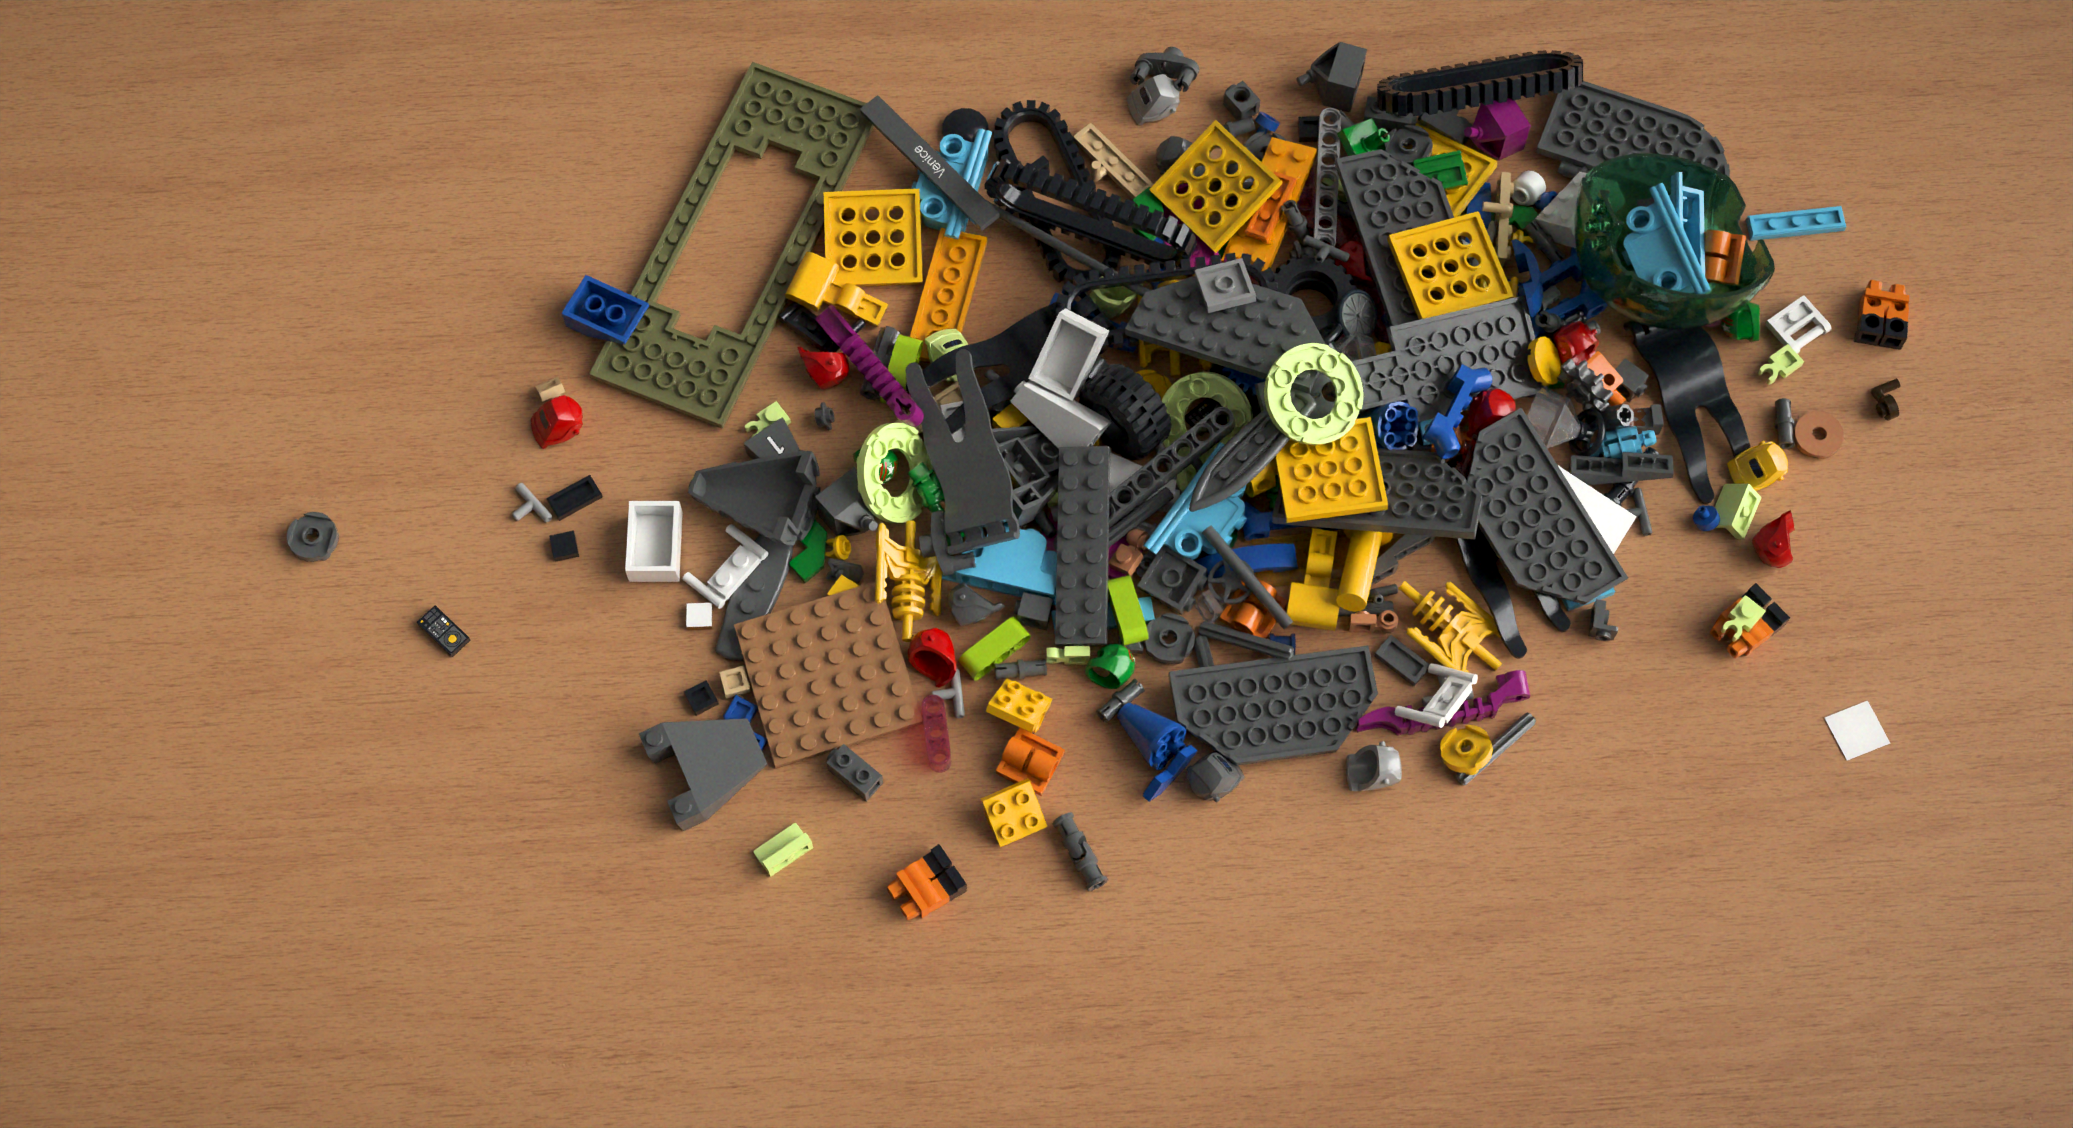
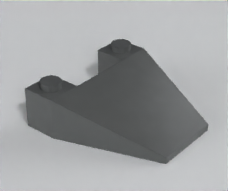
[963,426,1059,526]
[639,719,768,831]

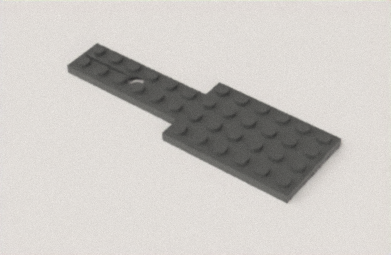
[1254,295,1549,422]

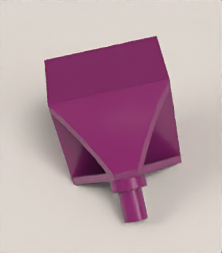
[1464,98,1531,160]

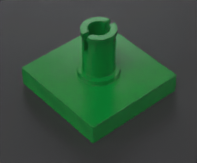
[1337,118,1390,156]

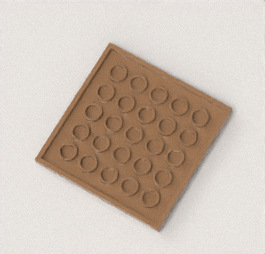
[734,582,923,769]

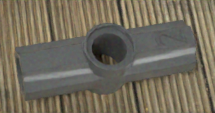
[860,326,901,401]

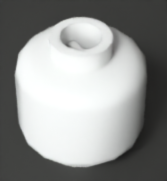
[1512,170,1546,206]

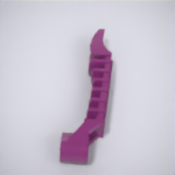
[815,304,924,427]
[1356,670,1530,736]

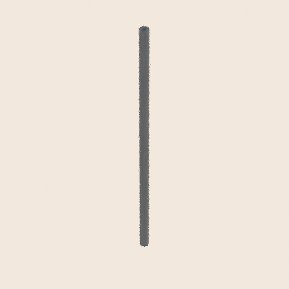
[986,200,1151,297]

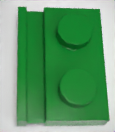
[1413,150,1468,190]

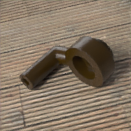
[1871,378,1901,421]

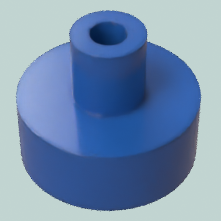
[1255,111,1280,134]
[1535,191,1558,211]
[1693,505,1720,531]

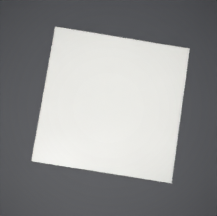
[1825,701,1890,760]

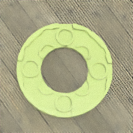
[1264,343,1363,445]
[1162,372,1253,470]
[856,423,935,523]

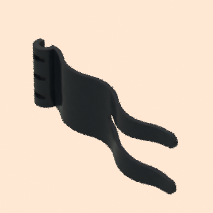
[905,292,1117,435]
[1623,297,1751,504]
[1446,448,1571,659]

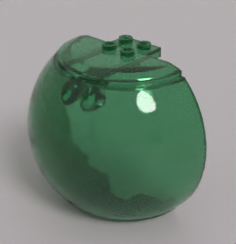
[1574,153,1775,330]

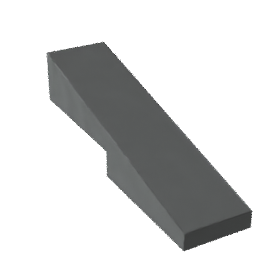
[1569,452,1674,485]
[1371,534,1435,586]

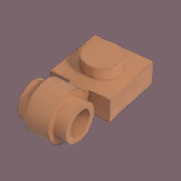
[1108,528,1150,576]
[1349,610,1398,633]

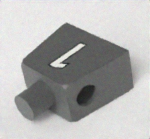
[744,417,800,460]

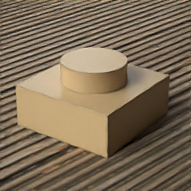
[535,377,565,401]
[719,666,751,699]

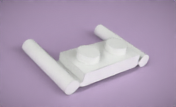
[683,524,768,609]
[1395,663,1478,728]

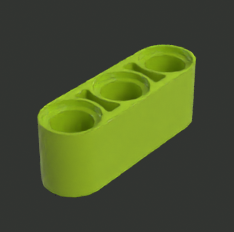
[880,334,923,408]
[1108,575,1149,646]
[958,617,1031,681]

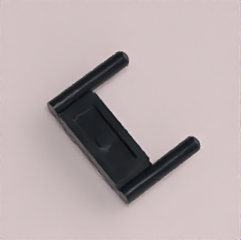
[778,302,865,353]

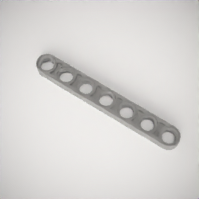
[1313,108,1341,257]

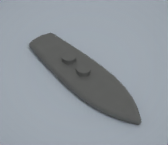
[1189,388,1317,512]
[715,534,793,662]

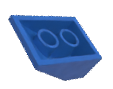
[561,275,649,344]

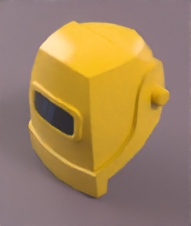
[1727,440,1788,491]

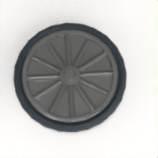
[1337,289,1378,341]

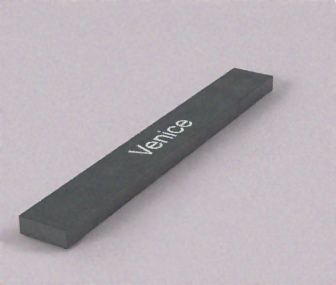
[860,95,1000,231]

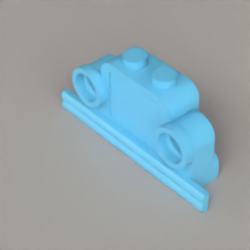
[911,129,992,239]
[1654,172,1705,275]
[1622,183,1711,301]
[1144,442,1247,560]
[942,523,1057,605]

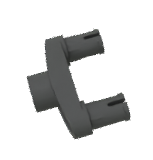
[1130,47,1200,92]
[919,510,976,576]

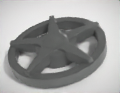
[1208,559,1255,605]

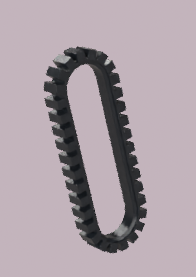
[1377,50,1583,116]
[993,100,1121,292]
[984,159,1197,269]
[1055,253,1278,351]

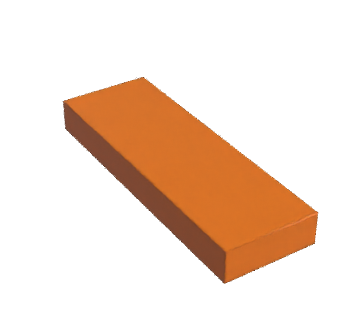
[1245,171,1297,243]

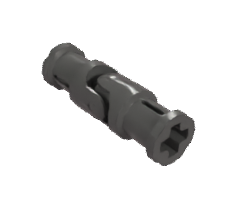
[1052,812,1108,891]

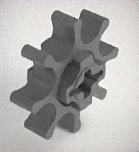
[1557,358,1613,413]

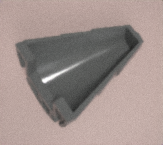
[688,450,821,545]

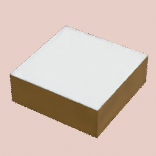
[686,603,713,630]

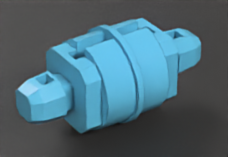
[1590,426,1657,459]

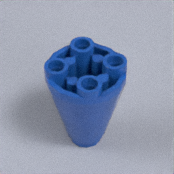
[1356,401,1419,450]
[1117,703,1186,771]

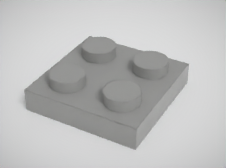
[1195,258,1256,313]

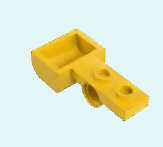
[785,251,888,328]
[1286,528,1339,631]

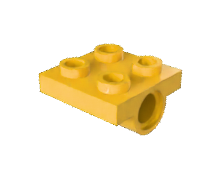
[986,678,1053,733]
[981,778,1048,847]

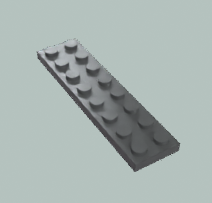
[1055,446,1110,646]

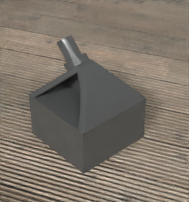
[1296,42,1367,112]
[815,467,878,536]

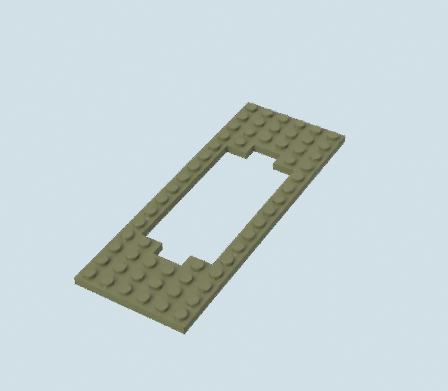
[589,62,874,429]

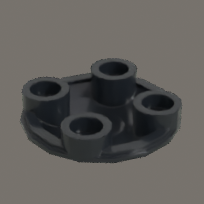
[942,108,989,142]

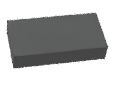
[1374,635,1430,687]

